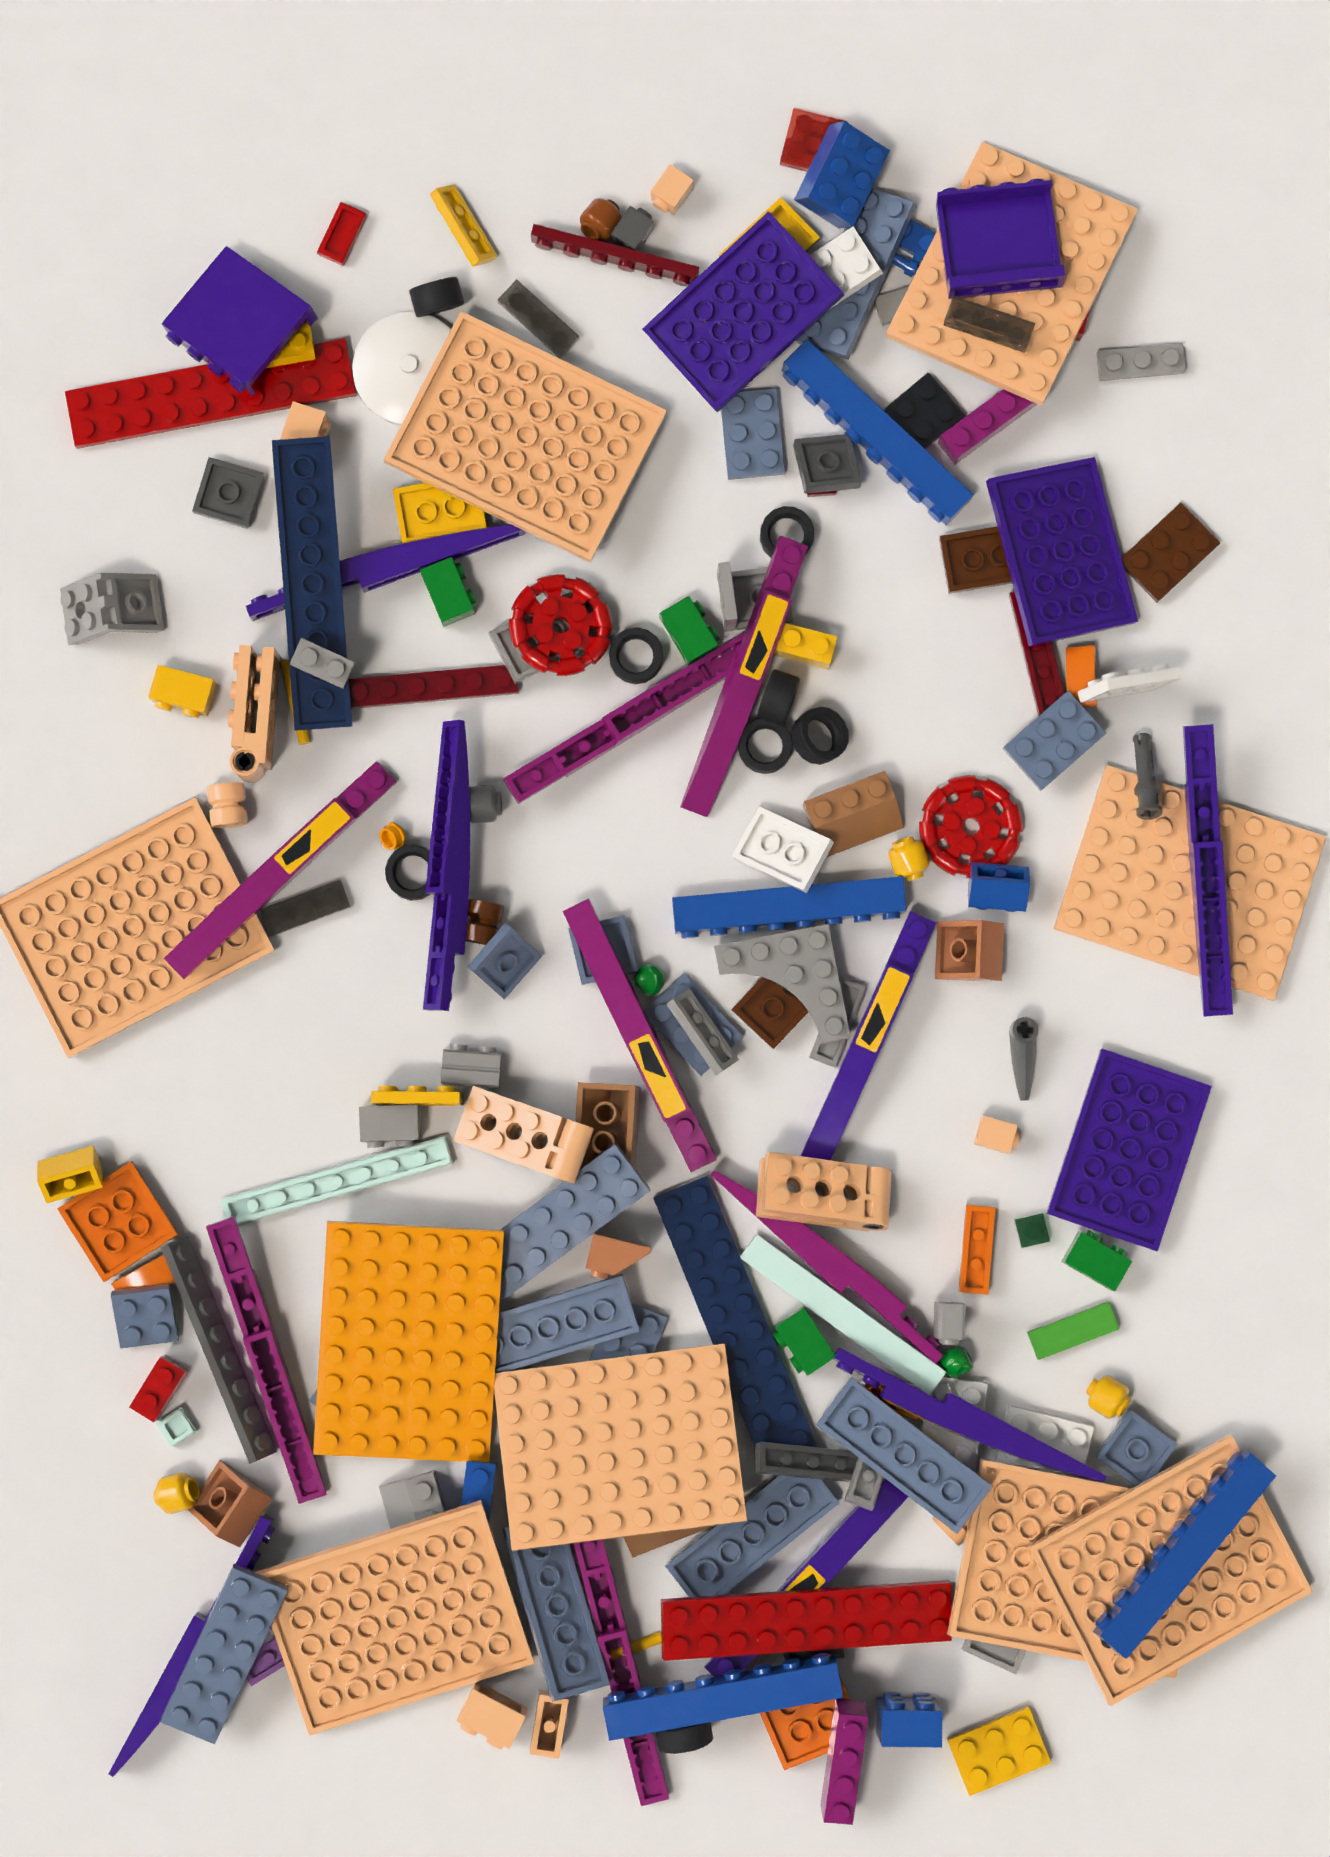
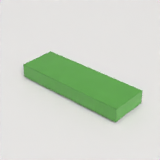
[1027,1301,1120,1360]

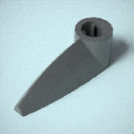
[1009,1017,1038,1101]

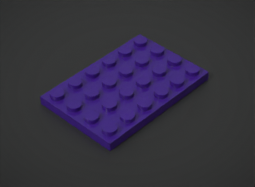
[642,211,844,412]
[986,457,1138,647]
[1046,1049,1212,1252]

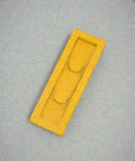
[430,184,497,267]

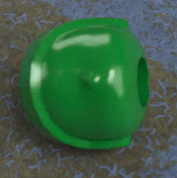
[633,963,666,996]
[939,1346,973,1379]

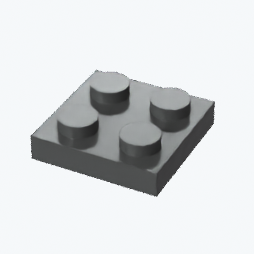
[793,434,862,494]
[192,457,265,529]

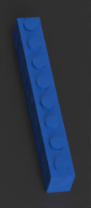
[781,339,973,526]
[672,876,906,939]
[1093,1450,1276,1659]
[603,1653,843,1741]

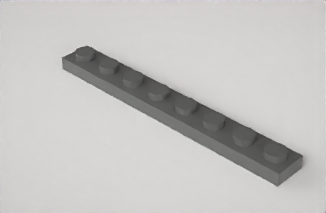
[161,1236,277,1464]

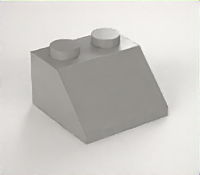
[379,1470,447,1529]

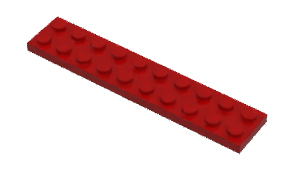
[65,338,357,449]
[661,1580,952,1661]

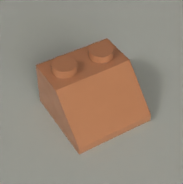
[935,920,1004,981]
[585,1234,651,1279]
[188,1460,272,1547]

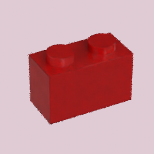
[129,1355,189,1423]

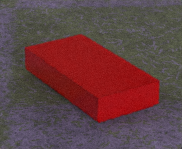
[317,201,367,266]

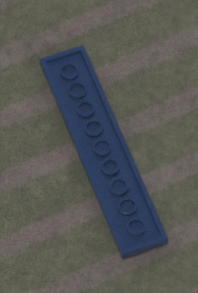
[272,436,353,731]
[653,1176,818,1449]

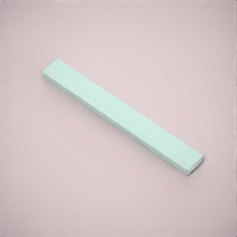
[221,1136,453,1225]
[740,1234,946,1395]

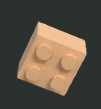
[457,1682,528,1749]

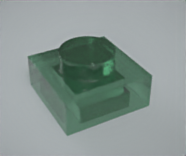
[1014,1213,1050,1248]

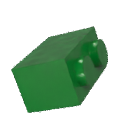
[420,557,477,627]
[659,596,720,666]
[1061,1230,1132,1292]
[773,1307,835,1376]

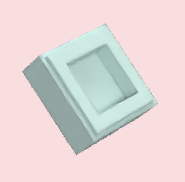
[156,1407,197,1448]

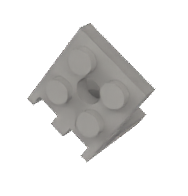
[717,561,793,632]
[60,573,164,645]

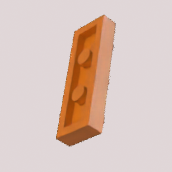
[958,1205,996,1295]

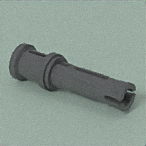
[1133,733,1163,820]

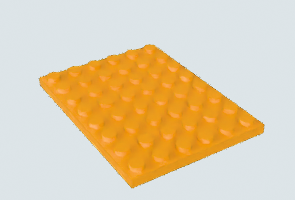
[313,1221,504,1462]

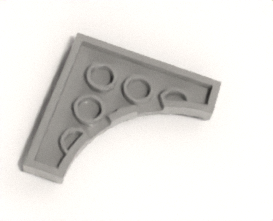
[714,924,851,1044]

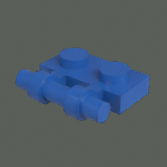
[892,219,936,277]

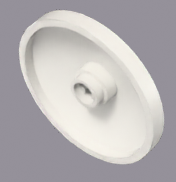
[352,312,451,426]

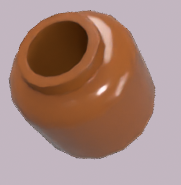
[580,198,622,241]

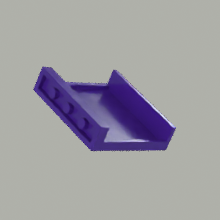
[936,179,1065,299]
[161,246,318,396]

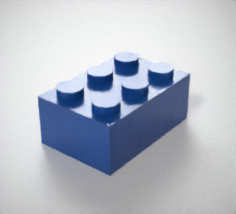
[794,121,890,229]
[876,1692,942,1748]

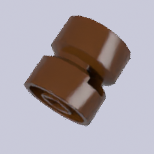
[466,899,505,945]

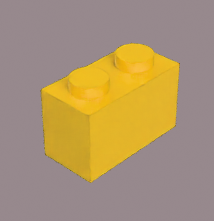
[773,623,837,669]
[148,664,217,719]
[37,1145,103,1203]

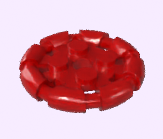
[509,574,612,676]
[919,775,1023,878]

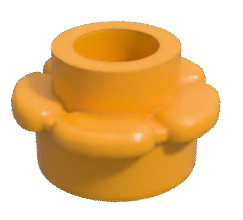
[379,822,406,850]

